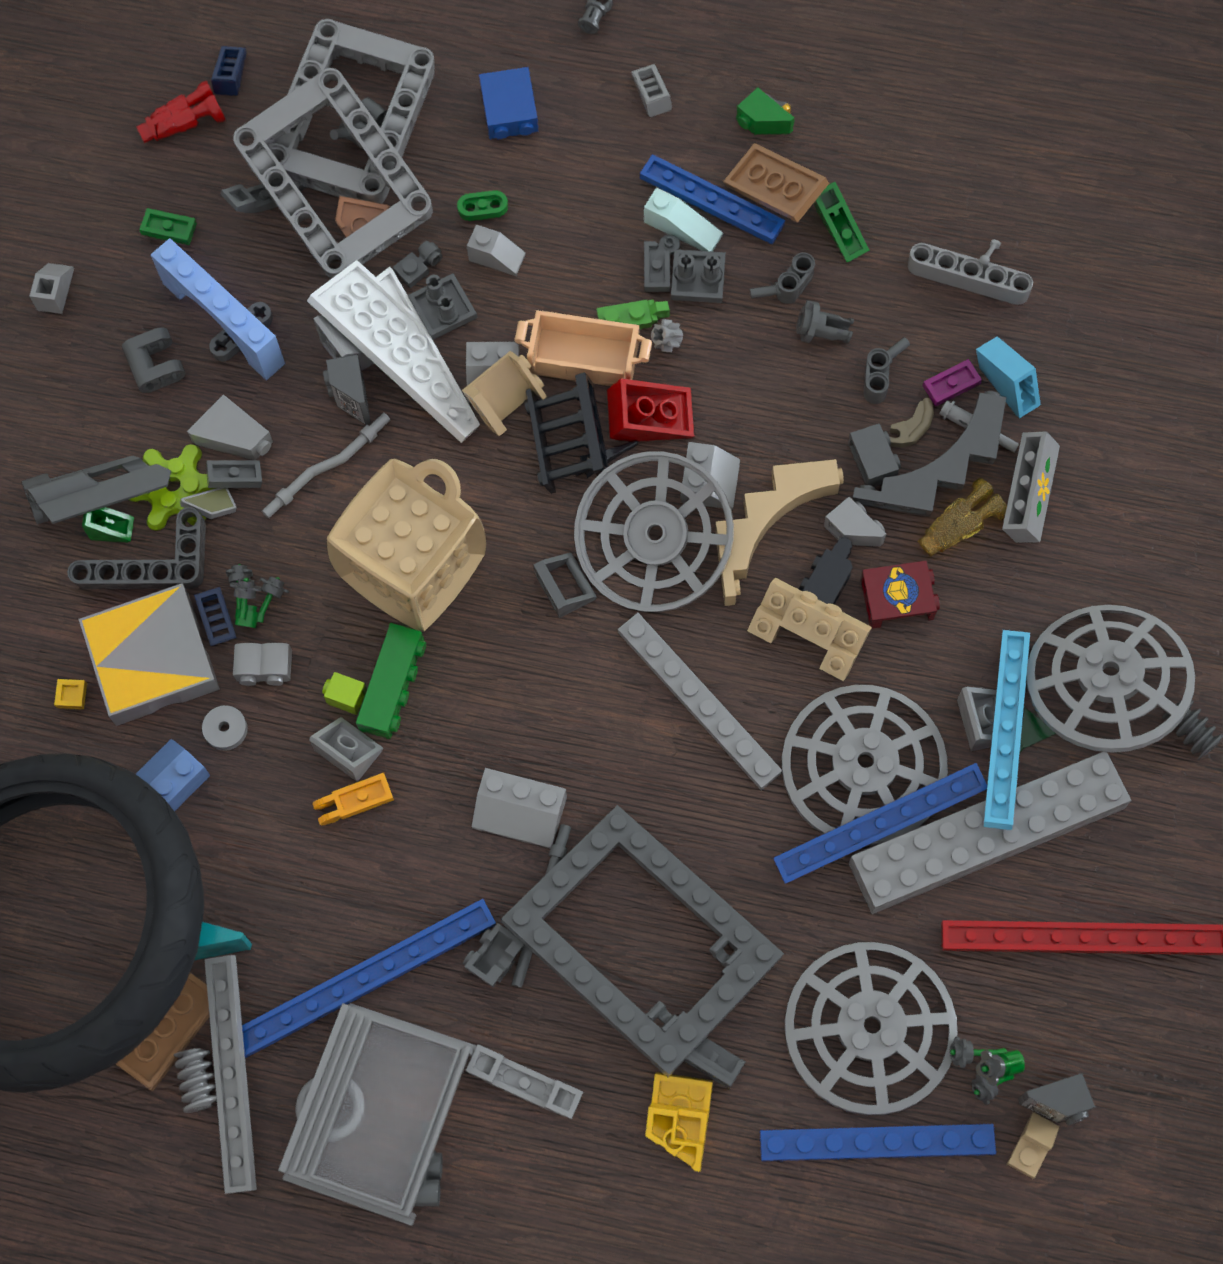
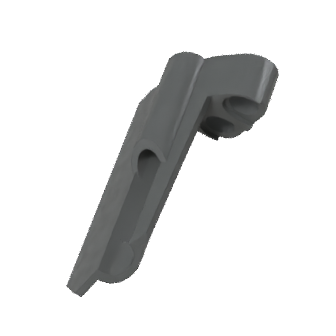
[21,456,171,525]

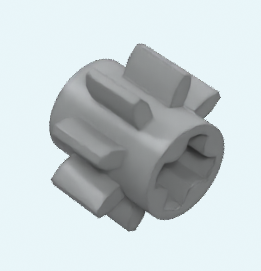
[651,319,683,352]

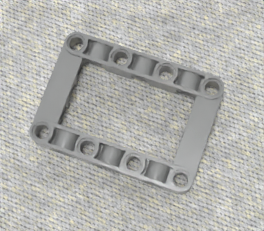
[268,19,435,204]
[233,68,433,279]

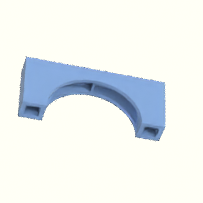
[151,238,285,381]

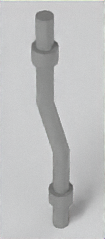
[262,413,390,519]

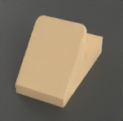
[1007,1112,1060,1179]

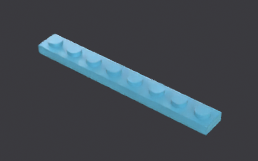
[983,630,1030,830]

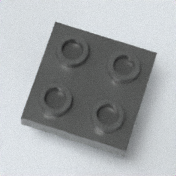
[671,249,726,303]
[408,273,477,340]

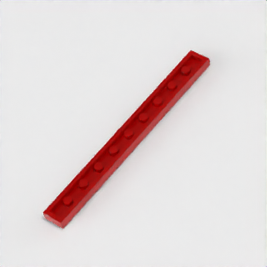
[941,920,1223,955]

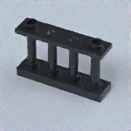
[524,372,609,494]

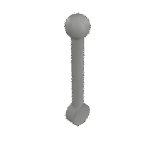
[979,239,1001,265]

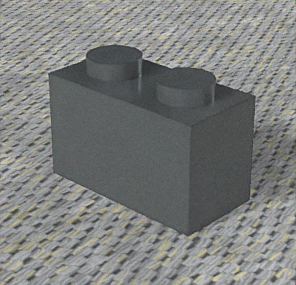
[848,423,901,487]

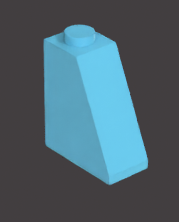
[976,336,1041,418]

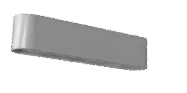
[907,243,1033,305]

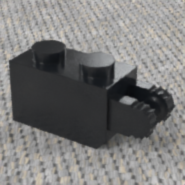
[799,537,853,605]

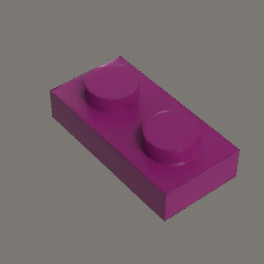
[922,359,982,407]

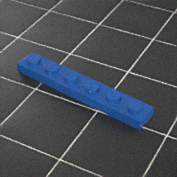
[640,154,785,244]

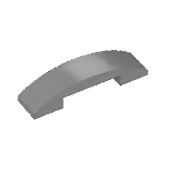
[466,1044,583,1119]

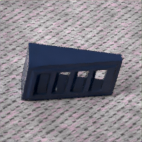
[211,46,246,96]
[194,587,237,646]

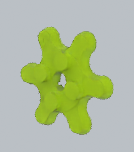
[128,444,216,531]

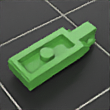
[597,300,670,329]

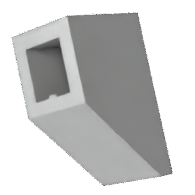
[30,263,74,314]
[824,497,886,547]

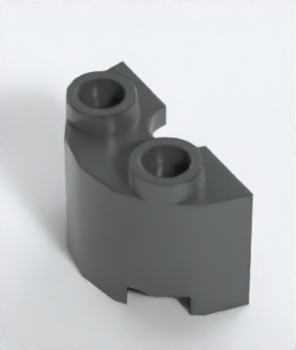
[463,923,525,988]

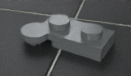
[644,235,680,292]

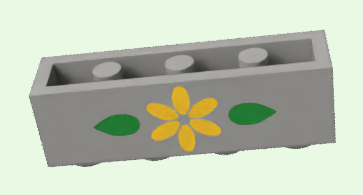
[1002,432,1060,543]

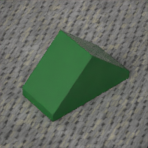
[82,507,134,543]

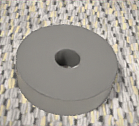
[202,706,248,751]

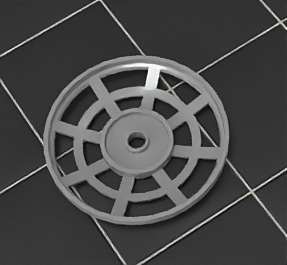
[574,452,734,612]
[1026,605,1195,752]
[782,685,948,846]
[785,942,957,1115]

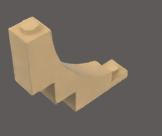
[715,459,844,606]

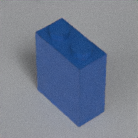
[479,67,539,139]

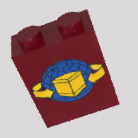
[860,561,940,629]

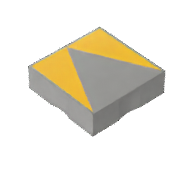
[79,583,220,726]

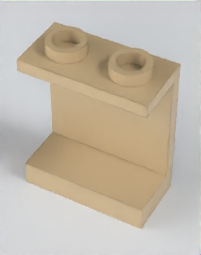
[462,351,547,436]

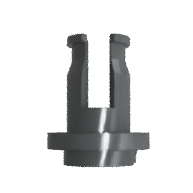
[796,300,854,344]

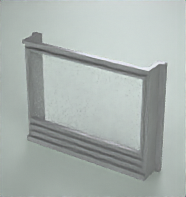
[278,1003,477,1226]

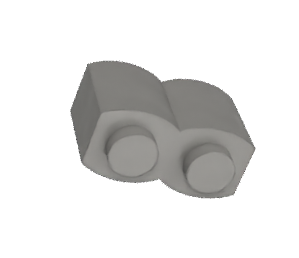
[233,643,292,686]

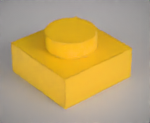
[54,679,87,709]

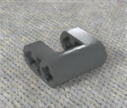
[122,327,186,393]

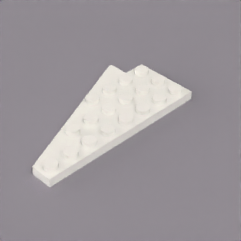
[307,260,480,443]

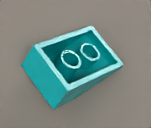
[195,922,252,960]

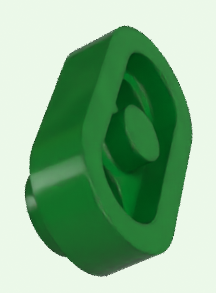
[457,190,508,221]

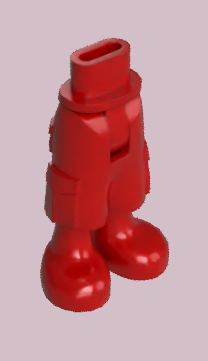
[136,81,226,143]

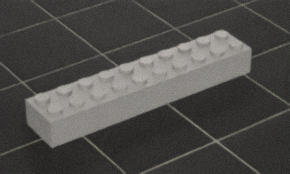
[849,752,1132,914]

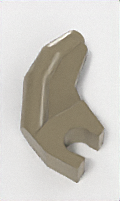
[890,398,934,448]

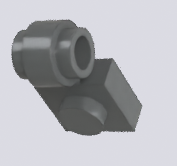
[393,241,443,289]

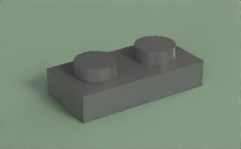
[206,460,262,488]

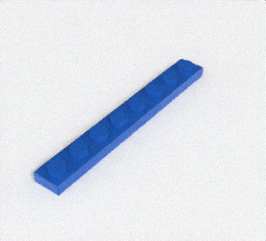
[773,763,987,884]
[760,1124,996,1161]

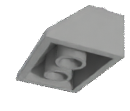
[472,768,567,849]

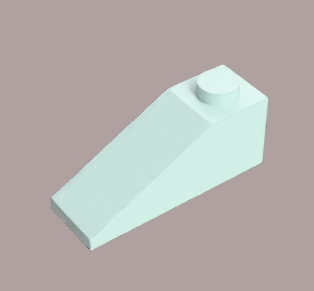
[644,188,723,252]

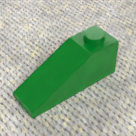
[813,182,870,263]

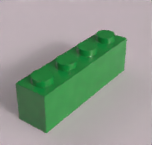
[356,623,426,739]

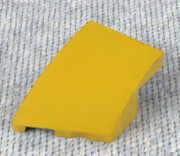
[645,1072,713,1172]

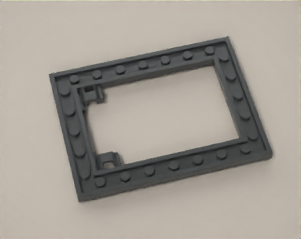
[501,805,784,1077]

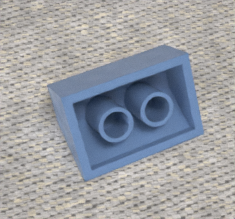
[136,739,210,811]

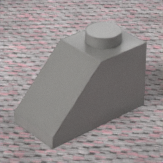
[467,225,525,276]

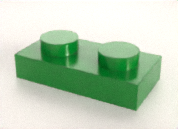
[139,208,197,245]

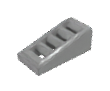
[632,64,672,117]

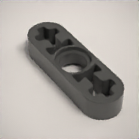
[209,302,273,362]

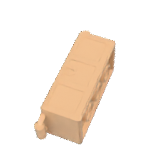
[514,310,652,386]

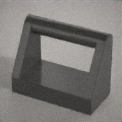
[533,552,597,618]

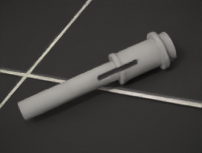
[939,400,1019,453]

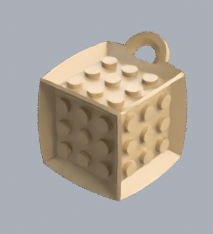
[327,459,486,632]

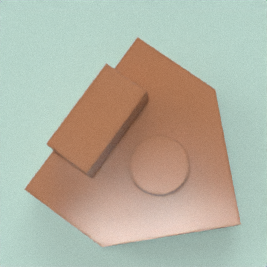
[335,196,390,237]

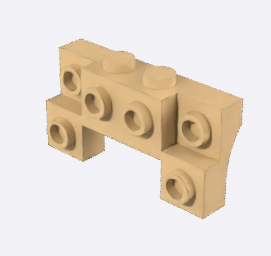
[747,578,872,681]

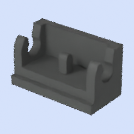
[684,1038,746,1090]

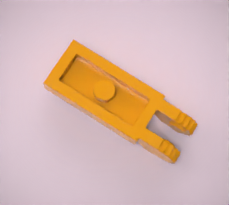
[313,773,394,825]

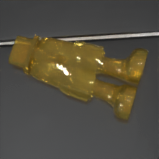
[918,478,1007,557]

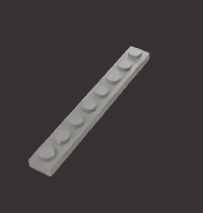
[618,613,782,790]
[205,955,257,1194]

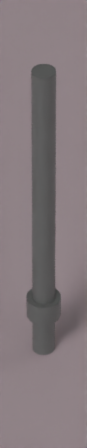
[511,824,571,988]

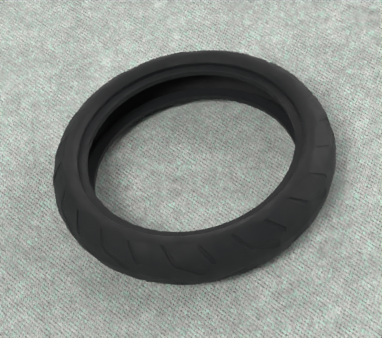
[0,753,204,1093]

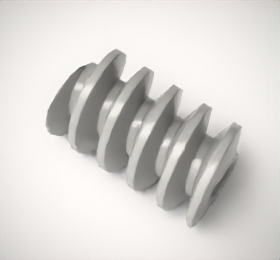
[174,1048,217,1113]

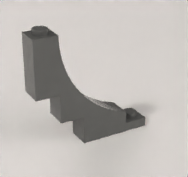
[852,391,1006,517]

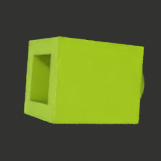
[322,672,367,715]

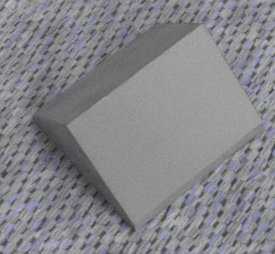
[957,687,997,751]
[309,717,383,782]

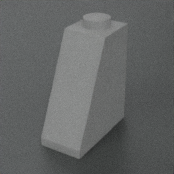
[187,395,273,460]

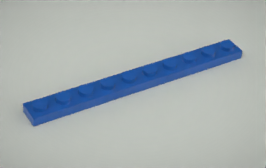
[242,899,496,1058]

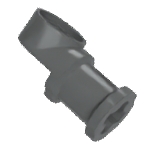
[577,0,613,34]

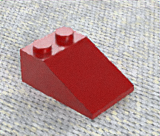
[607,378,694,441]

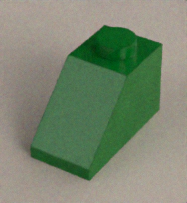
[736,87,794,135]

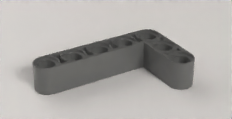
[67,507,206,589]

